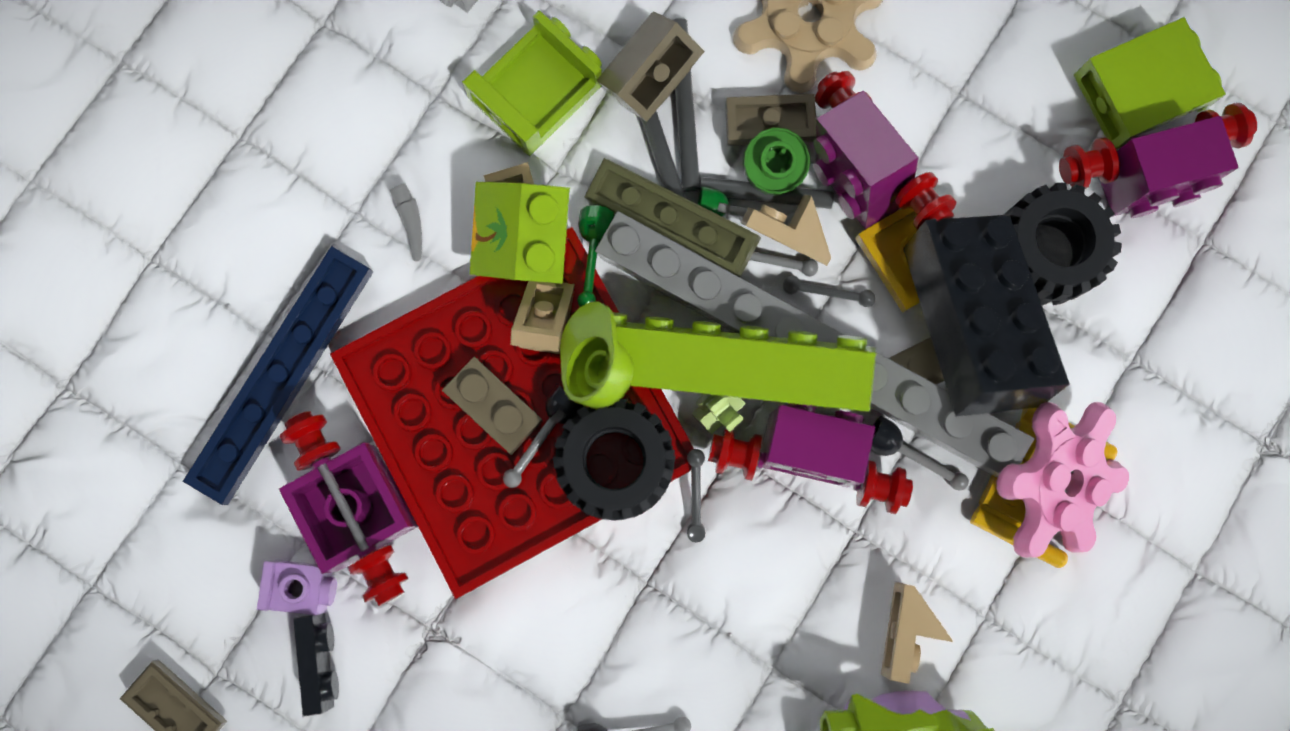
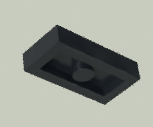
[293,613,339,717]

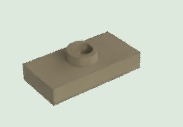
[119,659,227,731]

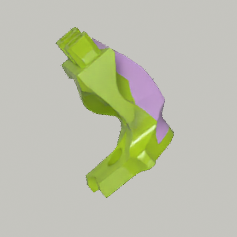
[820,691,994,731]

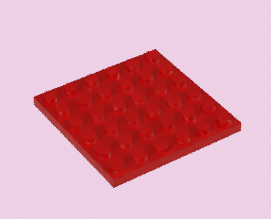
[330,227,703,599]

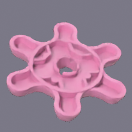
[997,402,1129,558]

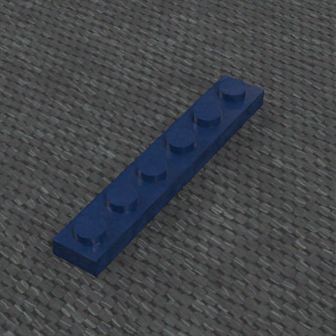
[182,246,373,505]

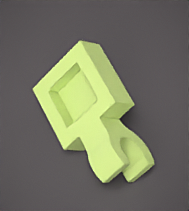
[691,394,746,435]

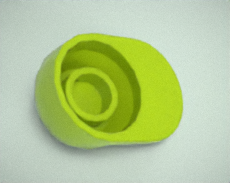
[560,302,634,408]

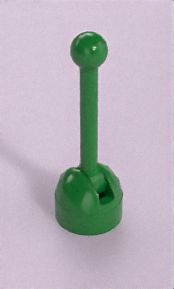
[578,205,615,307]

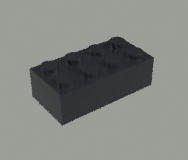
[903,215,1070,417]

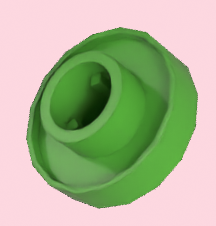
[743,127,810,196]

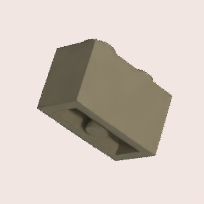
[596,11,705,122]

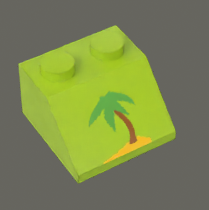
[469,181,570,284]

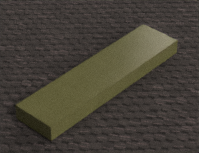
[584,158,761,277]

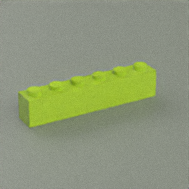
[613,313,876,412]

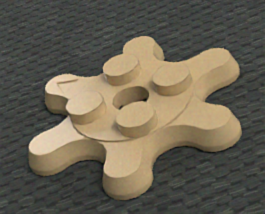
[733,0,883,93]

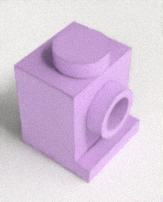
[257,560,337,615]

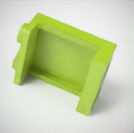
[462,10,602,157]
[1073,17,1226,150]

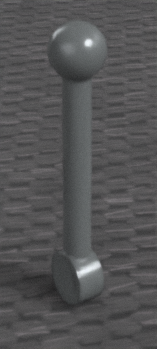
[783,276,876,307]
[687,449,705,543]

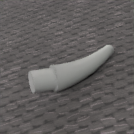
[389,183,422,261]

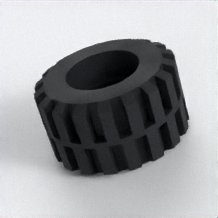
[1004,183,1122,306]
[553,399,675,521]

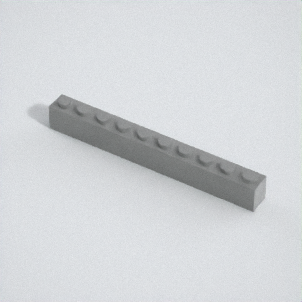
[595,211,1034,478]

